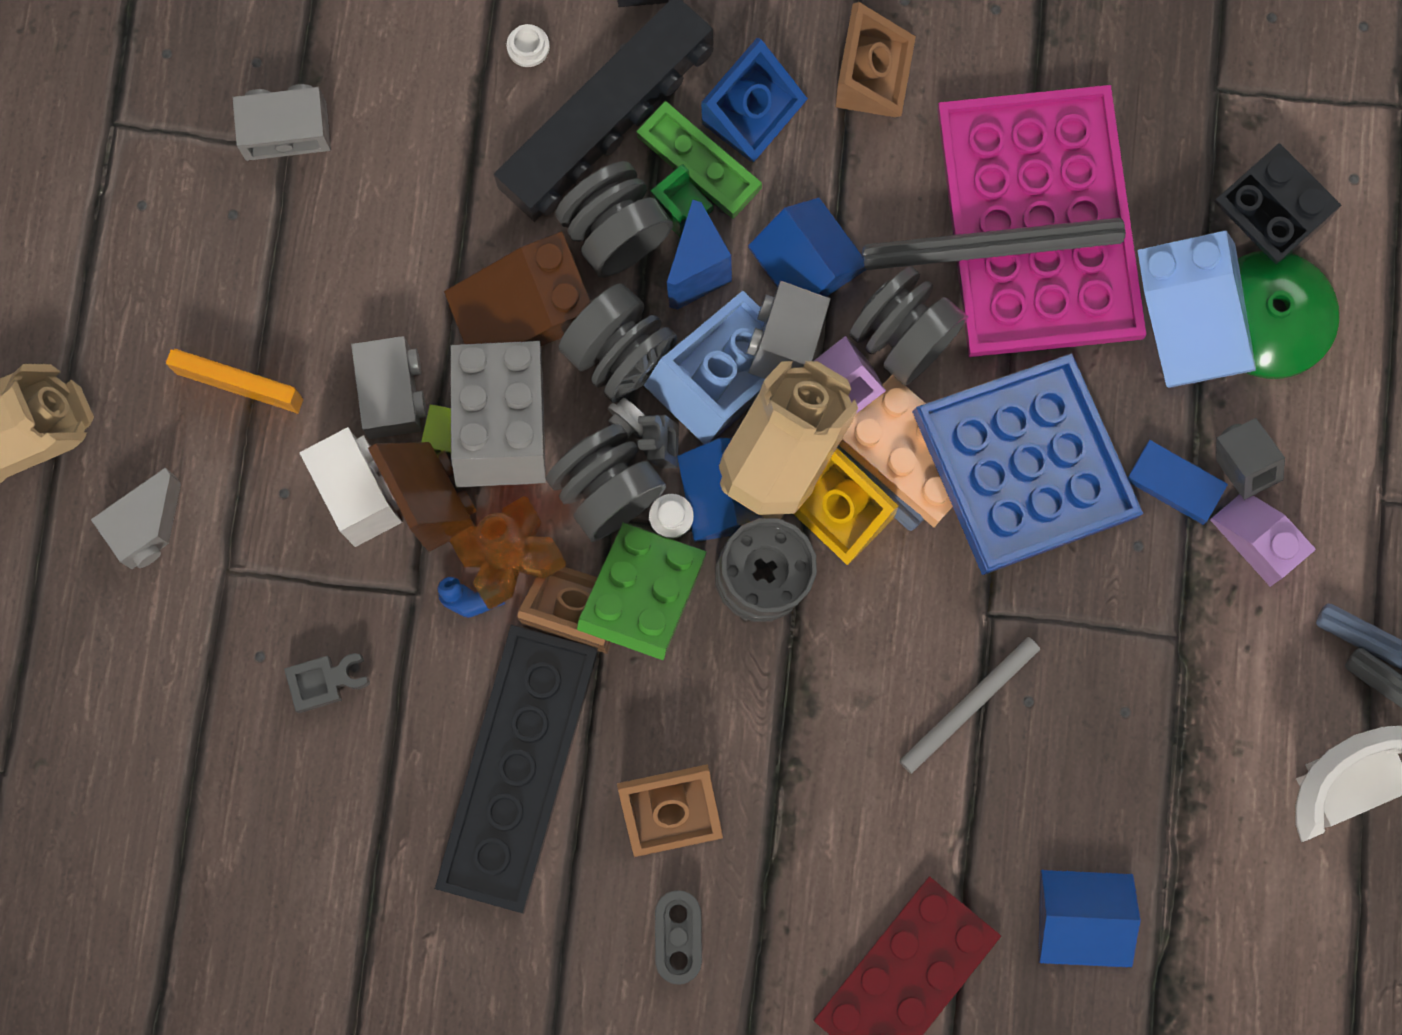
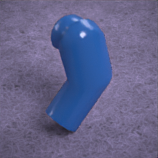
[437,577,505,618]

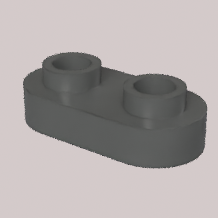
[655,890,702,984]

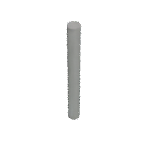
[899,637,1040,774]

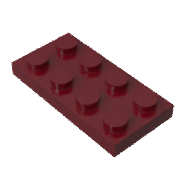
[813,876,1001,1035]

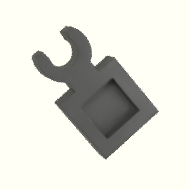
[637,415,679,469]
[284,653,370,713]

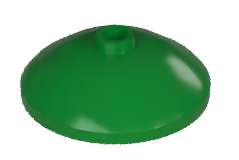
[1238,251,1340,379]

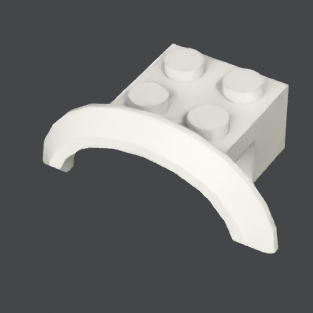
[1295,726,1402,842]

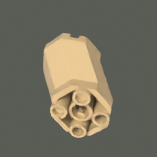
[719,361,858,519]
[0,364,94,483]

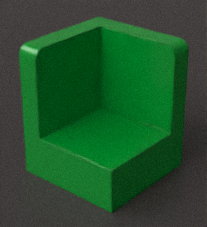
[650,164,713,238]

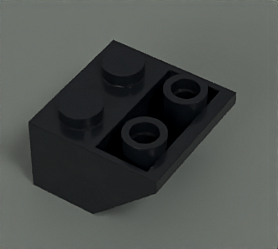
[1214,143,1342,265]

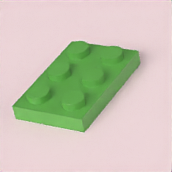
[577,523,707,660]

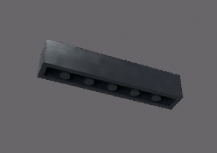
[493,0,714,222]

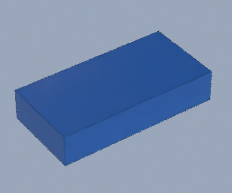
[1127,440,1228,525]

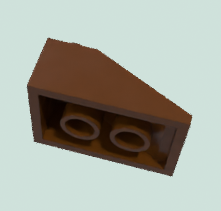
[444,231,591,347]
[368,442,477,552]

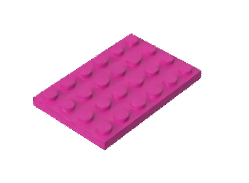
[937,85,1146,357]

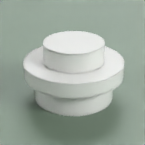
[506,24,550,67]
[608,398,645,438]
[649,494,694,539]

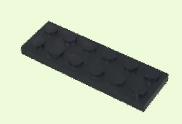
[434,625,599,914]

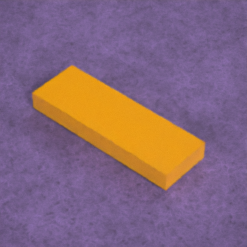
[166,348,304,414]

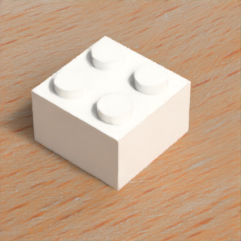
[299,427,402,547]

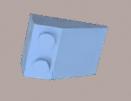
[1138,230,1256,388]
[644,291,765,444]

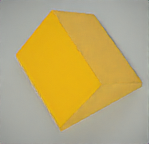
[794,448,899,565]

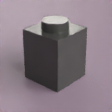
[1216,418,1285,500]

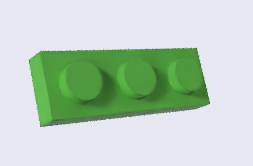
[636,101,762,219]

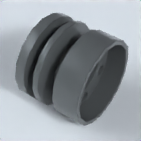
[555,161,673,278]
[849,266,968,386]
[558,284,677,403]
[546,424,666,542]
[715,518,817,622]

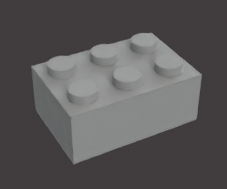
[451,341,546,487]

